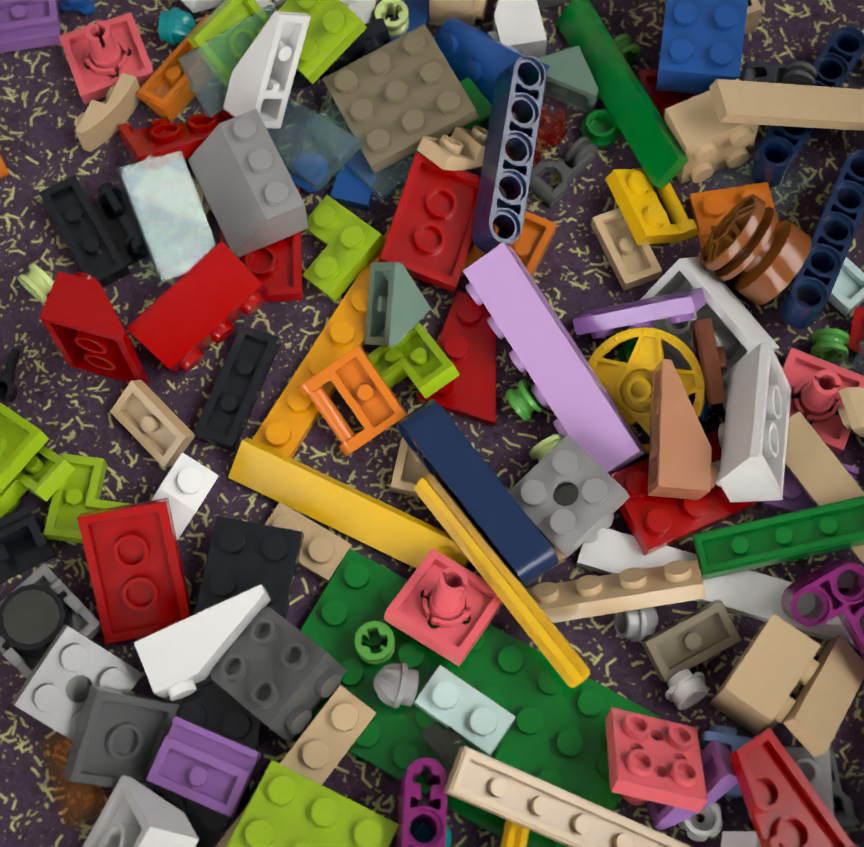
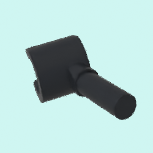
[0,349,20,403]

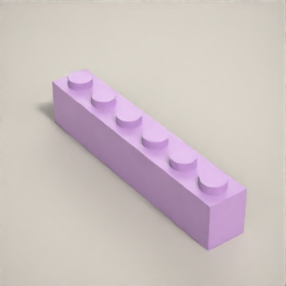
[463,242,647,475]

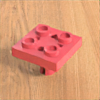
[59,12,154,104]
[782,347,864,456]
[383,548,503,667]
[605,707,708,812]

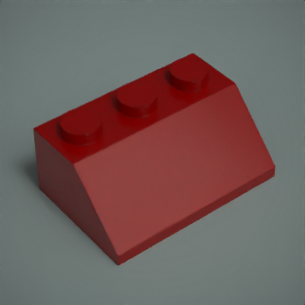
[127,241,269,373]
[40,271,149,385]

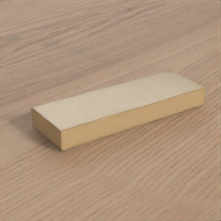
[783,635,864,758]

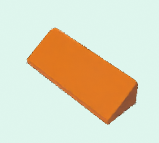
[135,14,214,122]

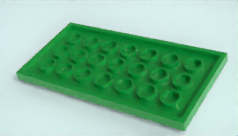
[300,548,661,847]

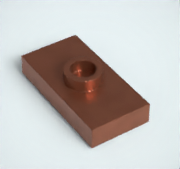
[689,318,727,405]

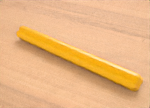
[414,474,590,688]

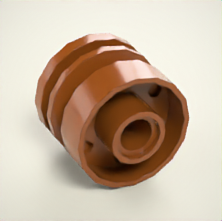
[700,194,812,306]

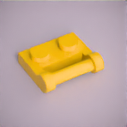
[605,169,699,245]

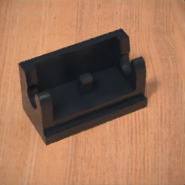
[0,505,56,584]

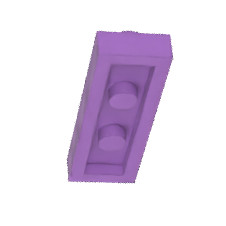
[573,288,706,339]

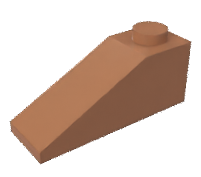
[648,359,717,500]

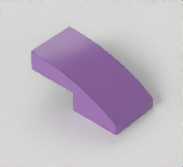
[646,739,738,830]

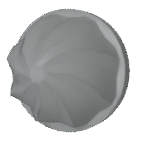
[614,607,659,642]
[374,662,419,709]

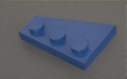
[434,18,550,115]

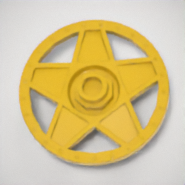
[588,327,706,454]

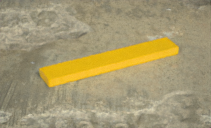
[228,437,469,569]

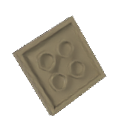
[323,24,479,174]

